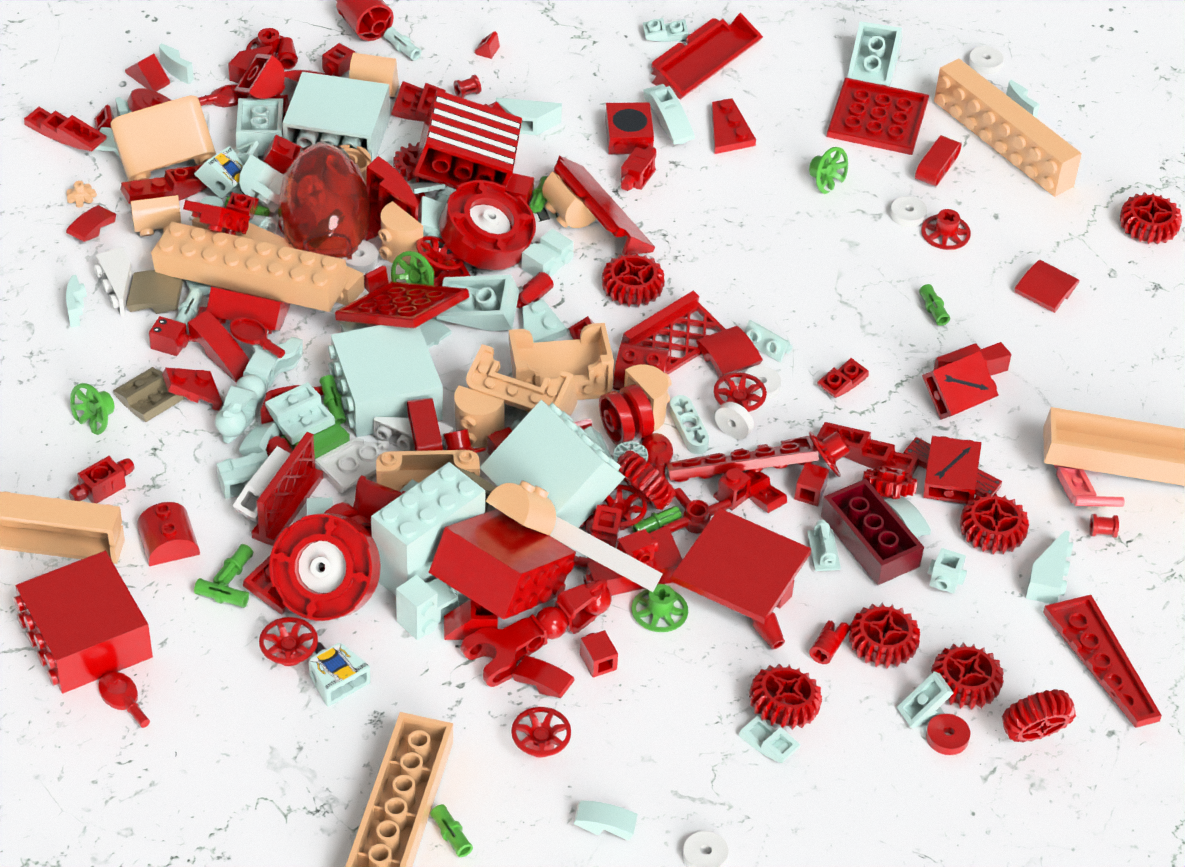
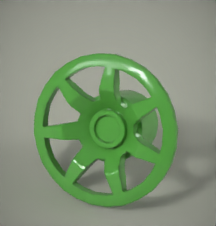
[809,147,848,194]
[391,251,434,285]
[70,383,115,435]
[631,584,688,632]

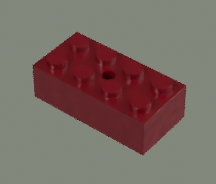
[821,479,924,585]

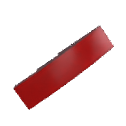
[24,107,107,152]
[816,422,919,476]

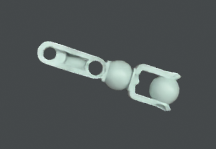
[215,330,303,443]

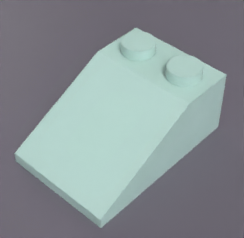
[847,21,902,87]
[236,98,283,156]
[436,275,519,331]

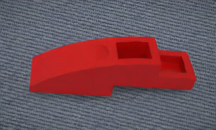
[120,165,207,204]

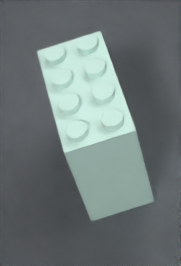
[282,72,390,162]
[328,325,443,438]
[480,400,625,543]
[371,462,485,596]

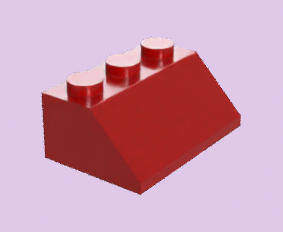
[207,287,291,334]

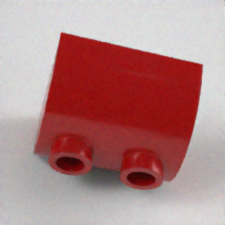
[234,54,285,99]
[613,342,670,390]
[137,502,200,567]

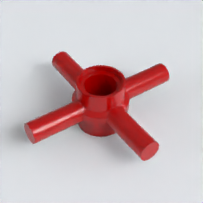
[662,488,732,534]

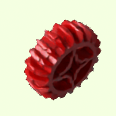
[1120,192,1182,245]
[602,253,665,307]
[617,450,676,510]
[960,492,1029,555]
[849,602,920,669]
[931,642,1004,710]
[749,663,822,730]
[1002,689,1076,743]

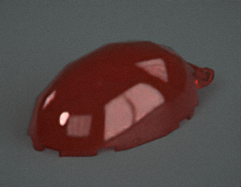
[278,141,371,260]

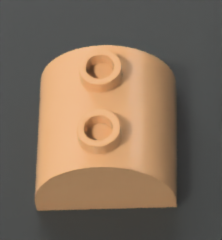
[349,53,399,97]
[542,171,597,228]
[131,195,181,236]
[378,201,423,265]
[624,365,671,431]
[454,385,505,448]
[486,480,556,535]

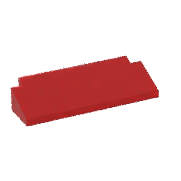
[651,12,763,100]
[553,155,655,256]

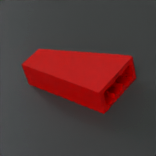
[583,526,683,596]

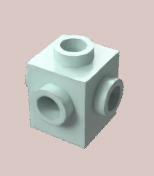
[928,548,967,594]

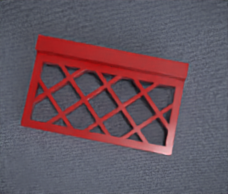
[620,290,726,375]
[251,432,324,546]

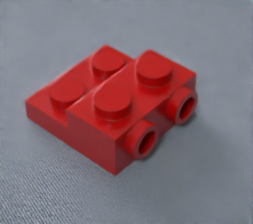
[183,200,250,235]

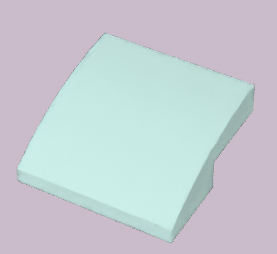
[265,382,335,445]

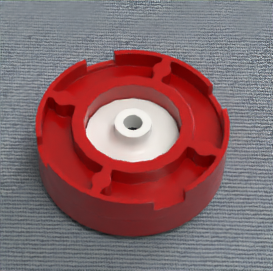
[439,180,536,270]
[269,513,381,621]

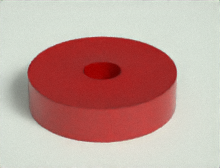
[926,714,971,755]

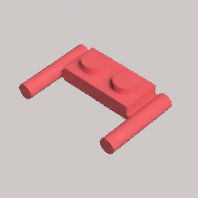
[1054,465,1125,507]

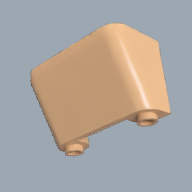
[110,95,216,182]
[508,323,614,400]
[466,344,578,416]
[376,450,480,491]

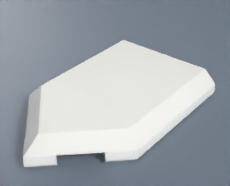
[315,438,389,493]

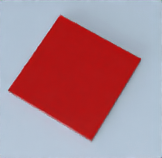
[826,78,930,155]
[335,281,469,328]
[671,508,811,624]

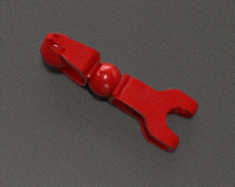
[460,579,612,687]

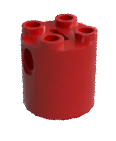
[336,0,394,41]

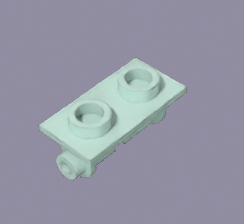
[745,320,793,362]
[807,520,841,571]

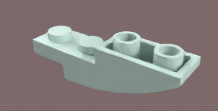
[643,84,695,145]

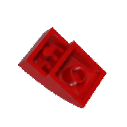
[366,156,419,221]

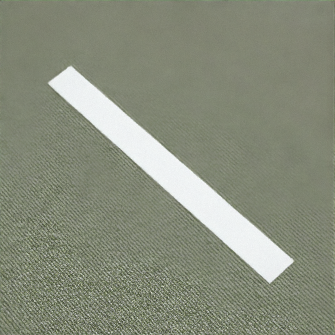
[550,516,662,592]

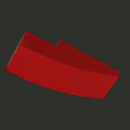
[188,310,250,382]
[933,342,1012,376]

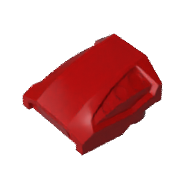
[353,475,405,521]

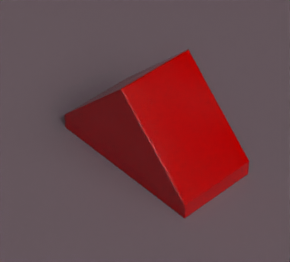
[125,53,170,92]

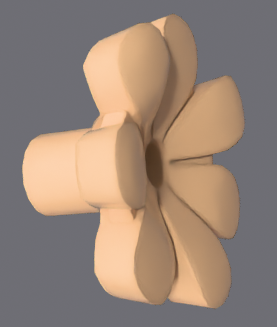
[66,181,97,208]

